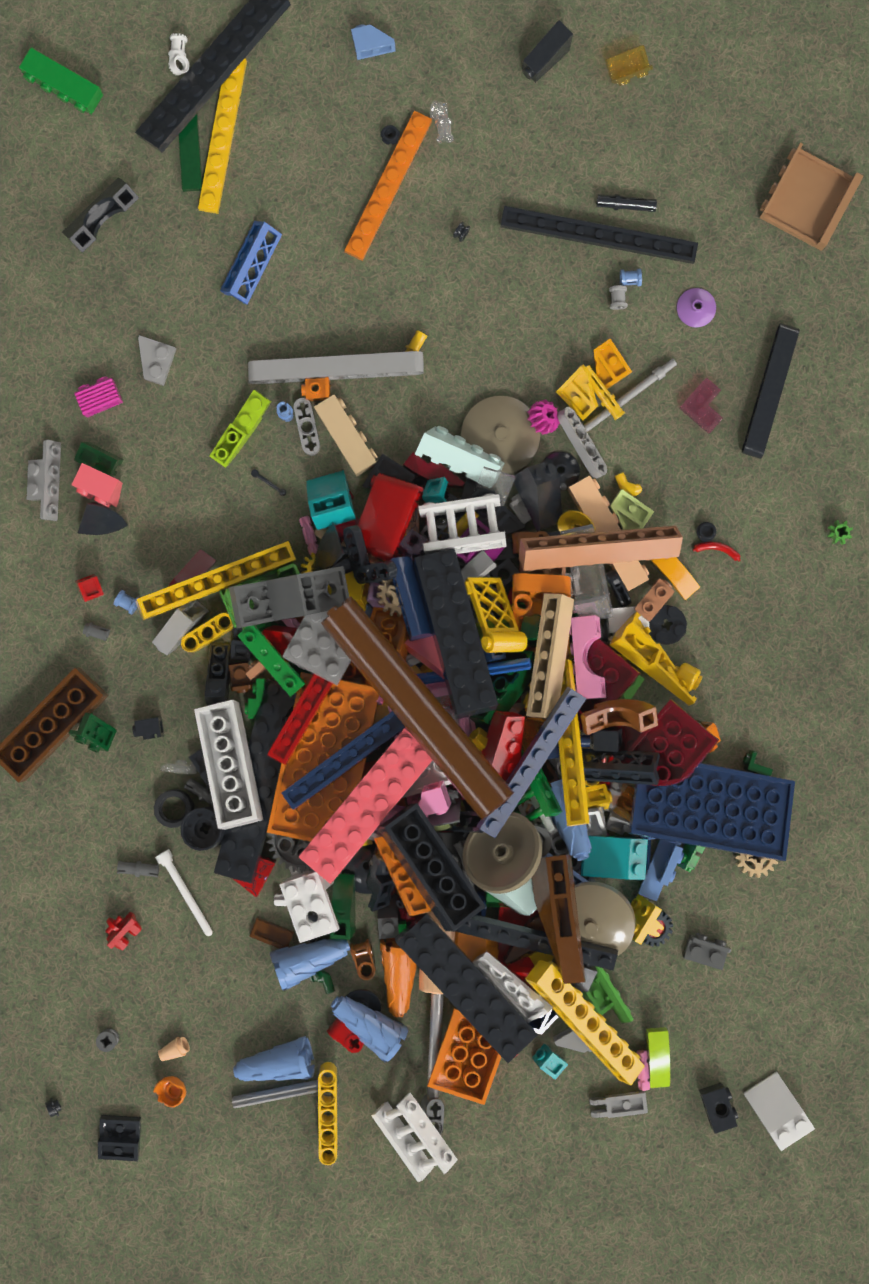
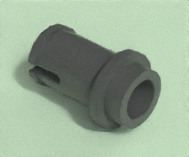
[83,622,110,641]

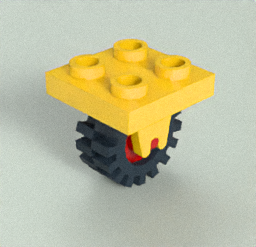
[631,894,673,947]

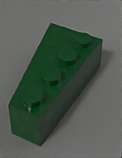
[469,650,535,729]

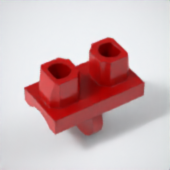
[105,911,142,951]

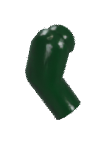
[309,970,335,994]

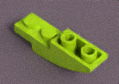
[209,390,272,468]

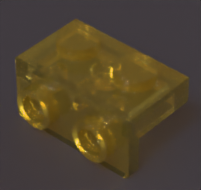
[605,45,653,86]

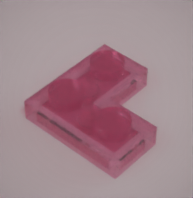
[679,377,723,434]

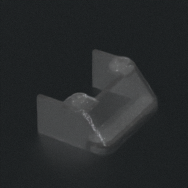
[561,524,614,619]

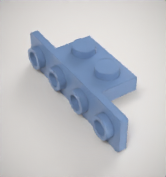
[638,839,684,901]

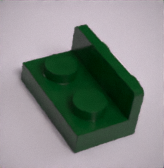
[68,713,117,753]

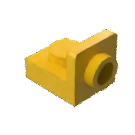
[586,784,612,810]

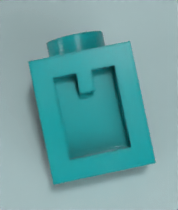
[422,477,448,504]
[532,1043,568,1080]

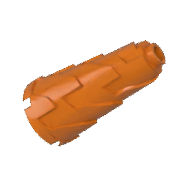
[380,938,417,1017]

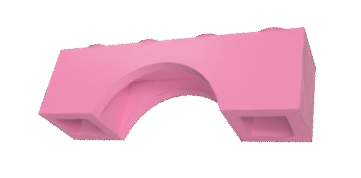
[569,615,606,700]
[376,780,452,830]

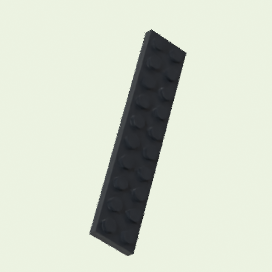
[135,0,291,153]
[214,678,297,884]

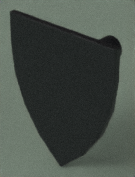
[77,502,128,535]
[313,523,348,570]

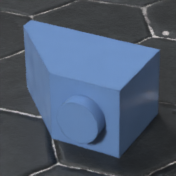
[351,25,395,60]

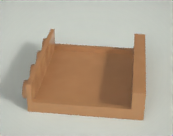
[759,143,863,251]

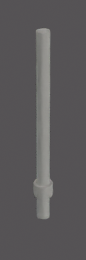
[583,359,677,432]

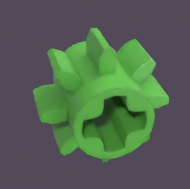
[827,520,853,545]

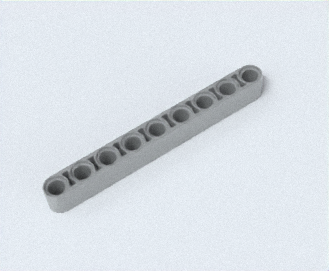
[248,351,424,384]

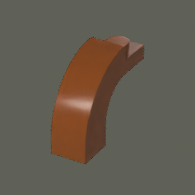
[581,699,658,735]

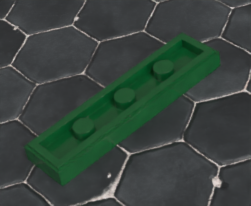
[179,113,202,192]

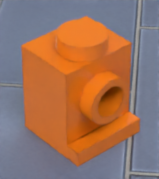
[301,377,330,401]

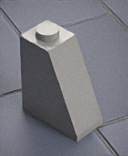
[152,600,209,655]

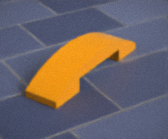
[651,557,700,600]

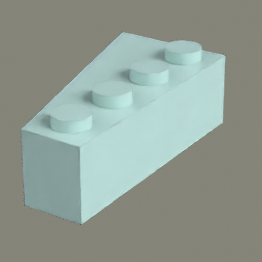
[415,426,505,487]

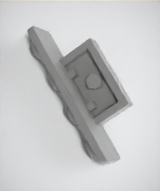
[27,440,61,521]

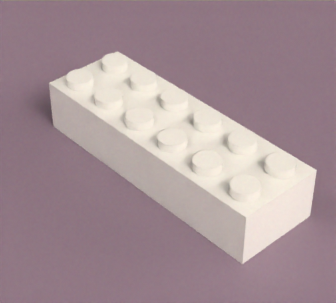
[194,700,263,830]

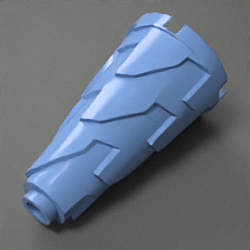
[550,779,592,861]
[269,939,350,991]
[331,996,408,1062]
[233,1036,315,1081]

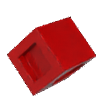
[75,574,104,602]

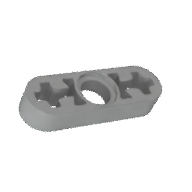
[294,398,320,456]

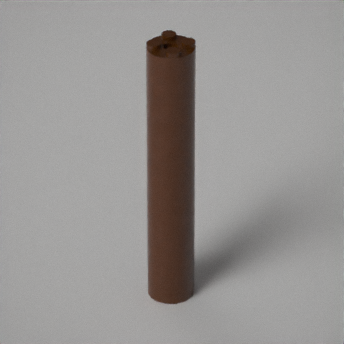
[321,597,514,820]

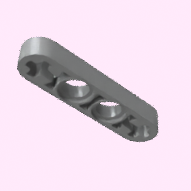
[557,407,607,479]

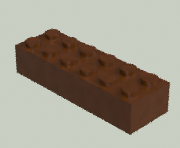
[0,668,109,783]

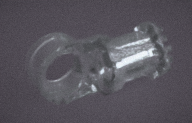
[430,101,454,144]

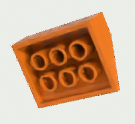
[427,1008,501,1105]

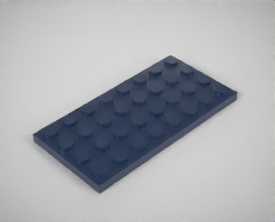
[629,763,795,861]

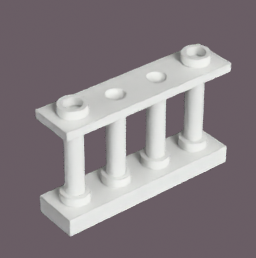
[418,493,506,555]
[371,1093,458,1182]

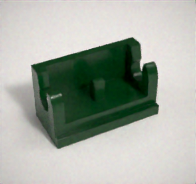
[74,442,124,476]

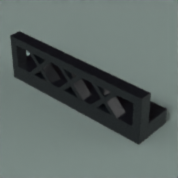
[581,748,660,785]

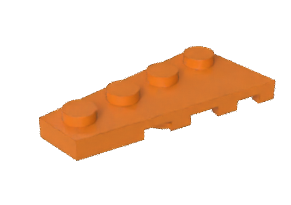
[374,836,431,916]

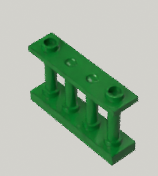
[238,621,312,697]
[513,739,563,822]

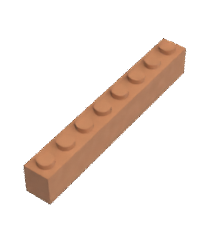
[519,526,683,571]

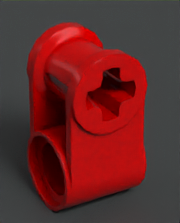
[327,1018,364,1053]

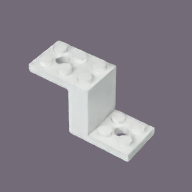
[279,839,340,943]

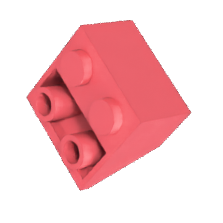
[72,463,123,508]

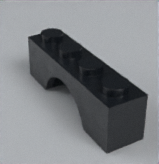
[62,177,139,253]

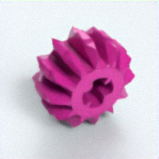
[527,399,560,435]

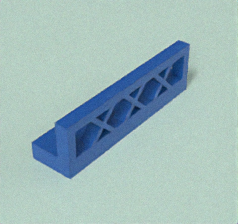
[220,221,282,304]

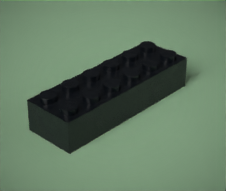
[377,803,486,932]

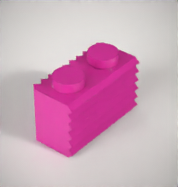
[74,377,123,417]

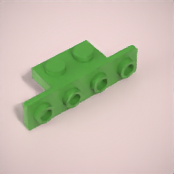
[582,966,633,1023]

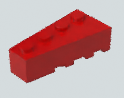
[481,712,525,782]

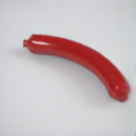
[692,542,741,562]

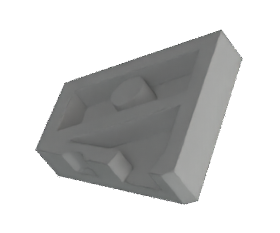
[138,335,176,386]

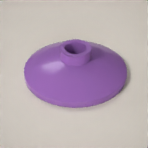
[677,288,716,327]

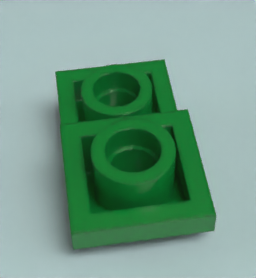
[245,679,266,719]

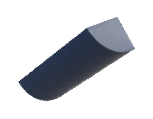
[390,557,433,641]

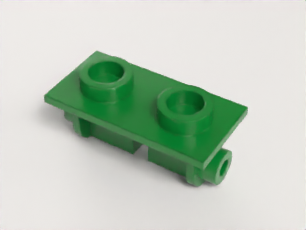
[677,844,705,873]

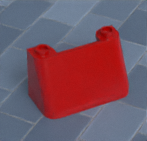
[358,473,424,561]

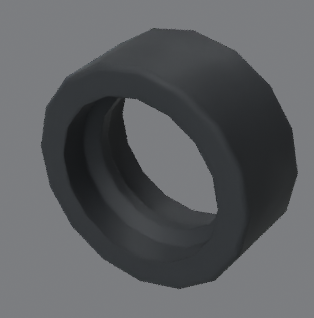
[154,789,194,828]

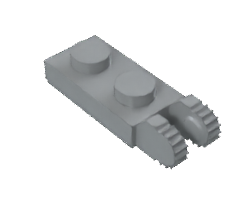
[589,1091,648,1118]

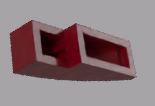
[403,452,465,489]

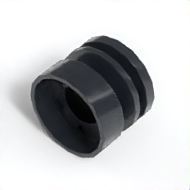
[180,807,225,851]

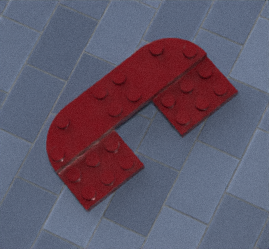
[572,638,719,786]

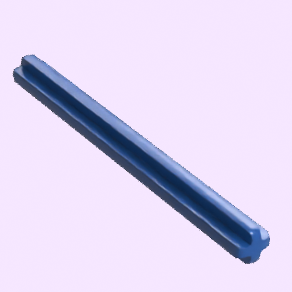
[417,658,531,685]

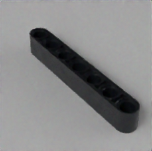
[741,323,800,459]

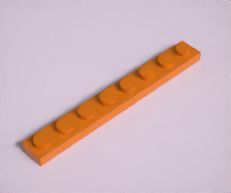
[345,111,432,261]

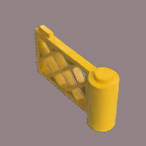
[464,577,527,653]

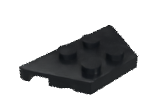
[458,478,526,535]

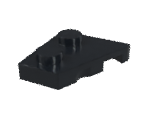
[362,454,416,488]

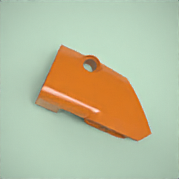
[511,573,571,660]

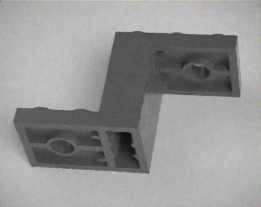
[229,566,349,628]

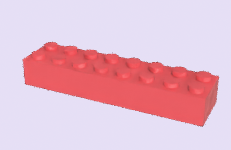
[299,728,433,884]

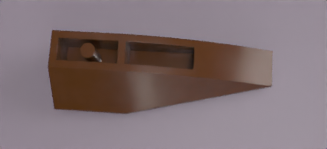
[532,855,586,984]

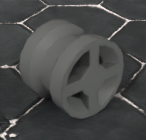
[96,1028,119,1052]

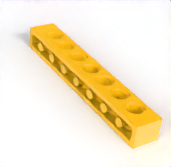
[135,541,296,620]
[525,960,645,1085]

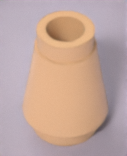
[158,1037,190,1061]

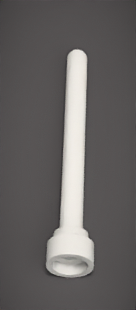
[155,849,213,936]

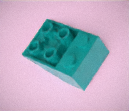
[306,470,356,530]

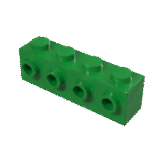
[19,48,103,115]

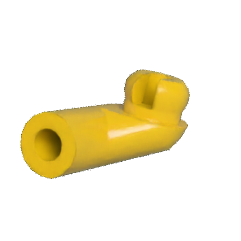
[615,473,642,496]

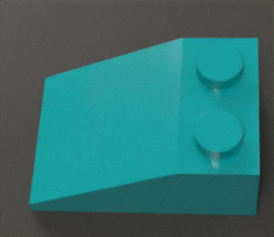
[581,835,648,880]

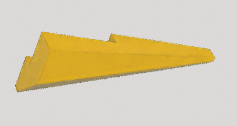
[610,611,697,706]

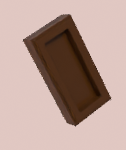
[249,917,294,949]

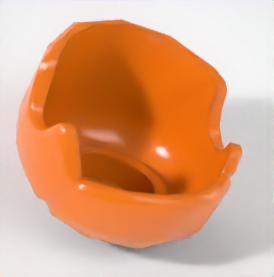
[153,1076,186,1107]

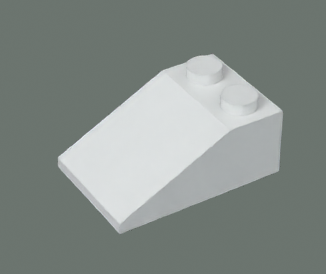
[743,1071,815,1151]

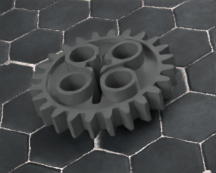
[267,833,312,873]

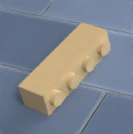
[314,395,378,477]

